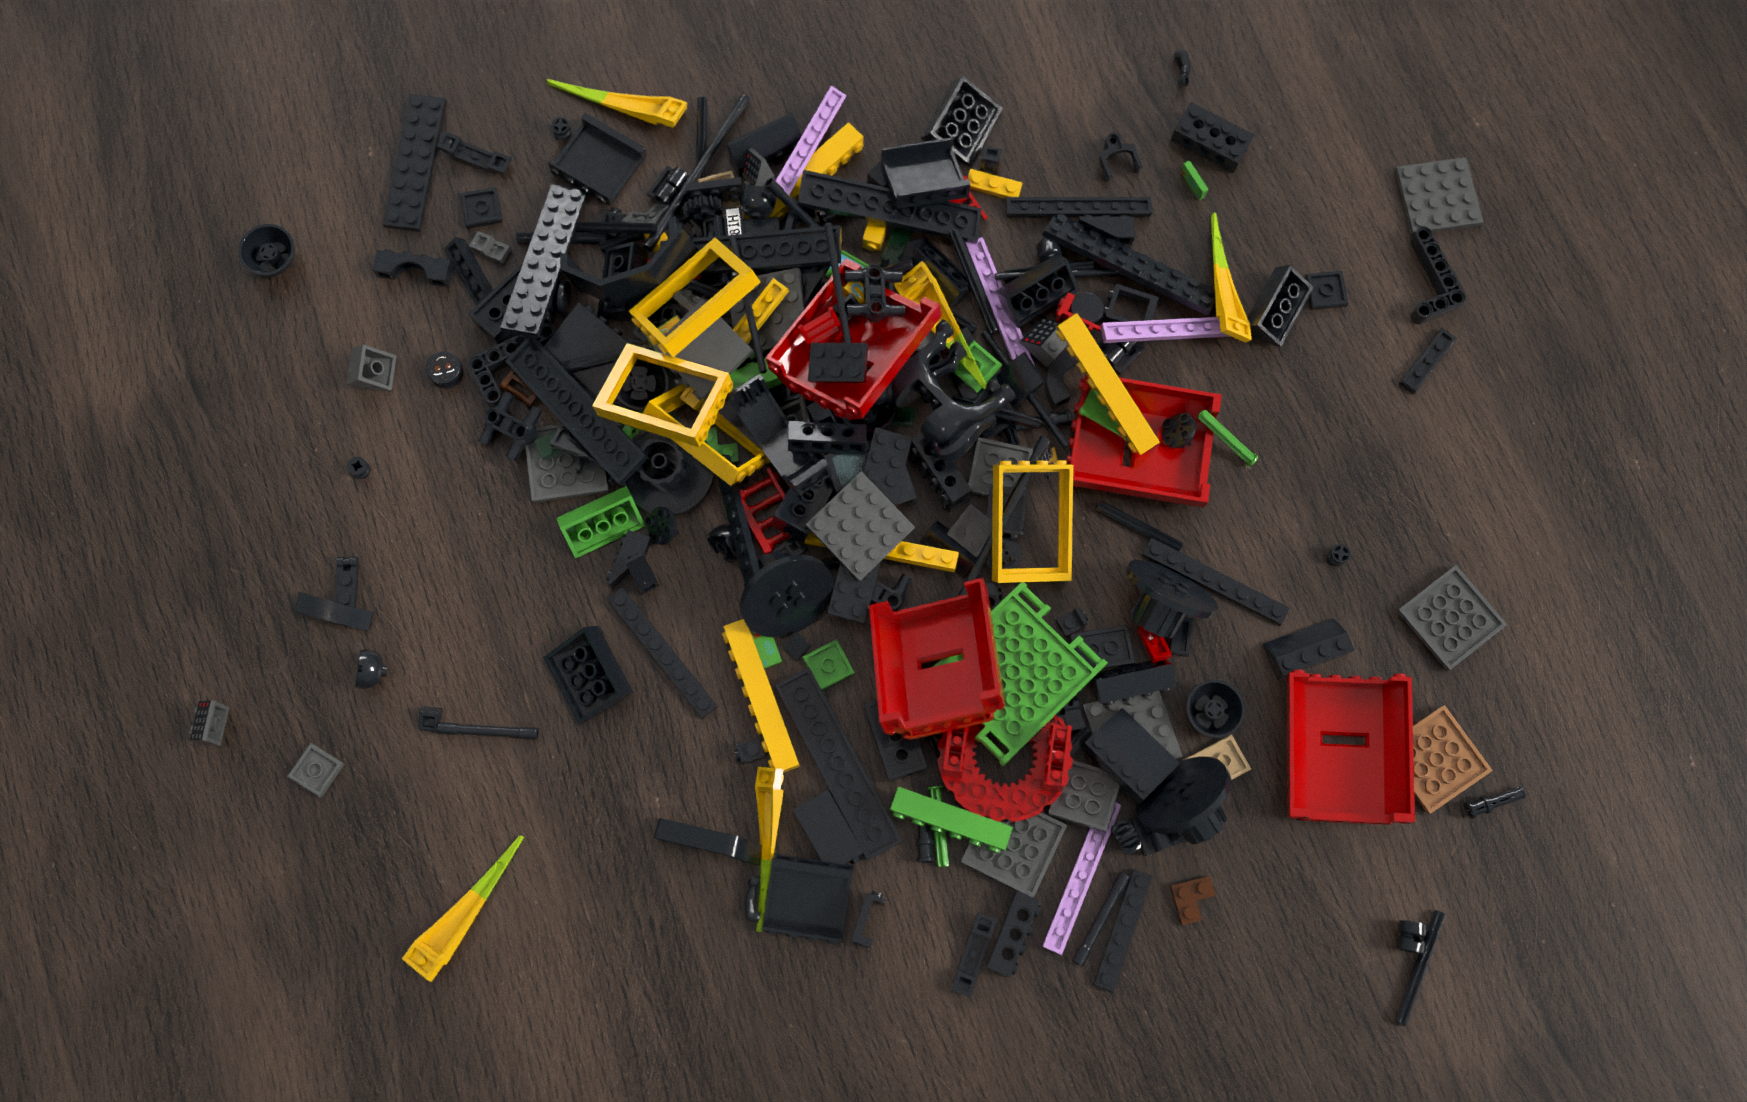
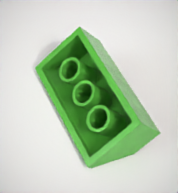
[556,486,645,559]

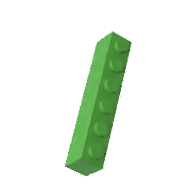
[890,787,1013,853]

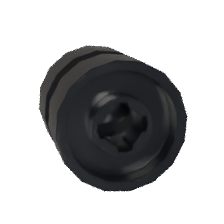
[1396,920,1427,954]

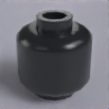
[1036,238,1062,263]

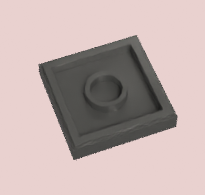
[287,743,345,798]

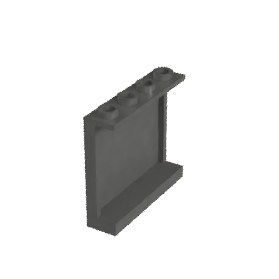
[653,298,756,401]

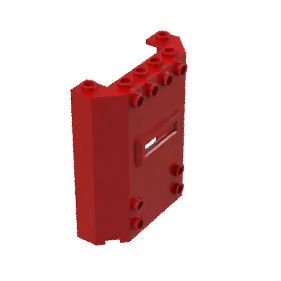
[765,258,942,420]
[1066,374,1222,508]
[869,578,1005,739]
[1287,670,1415,825]

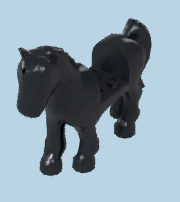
[866,319,1016,461]

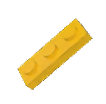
[968,169,1022,199]

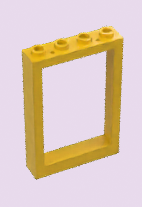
[629,238,760,357]
[592,343,733,447]
[643,384,770,486]
[992,460,1073,583]

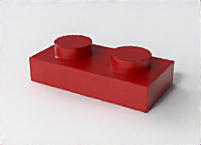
[1137,626,1172,663]

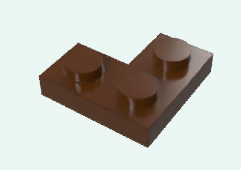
[1170,876,1215,926]

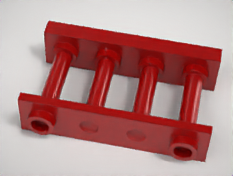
[739,468,790,555]

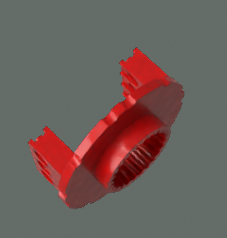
[937,715,1073,822]

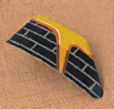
[1041,448,1057,479]

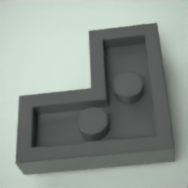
[621,203,670,225]

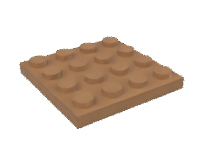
[1413,705,1493,814]

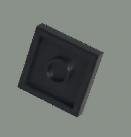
[461,187,503,229]
[1305,270,1348,310]

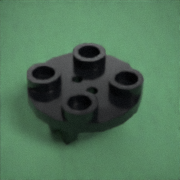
[1161,413,1196,449]
[645,507,679,545]
[986,536,1022,570]

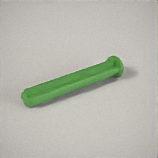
[1198,410,1258,466]
[927,786,949,867]

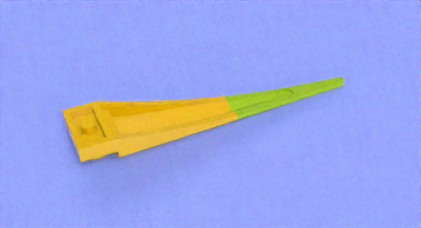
[547,79,687,128]
[1211,212,1252,343]
[893,261,986,390]
[755,767,784,932]
[402,835,524,982]

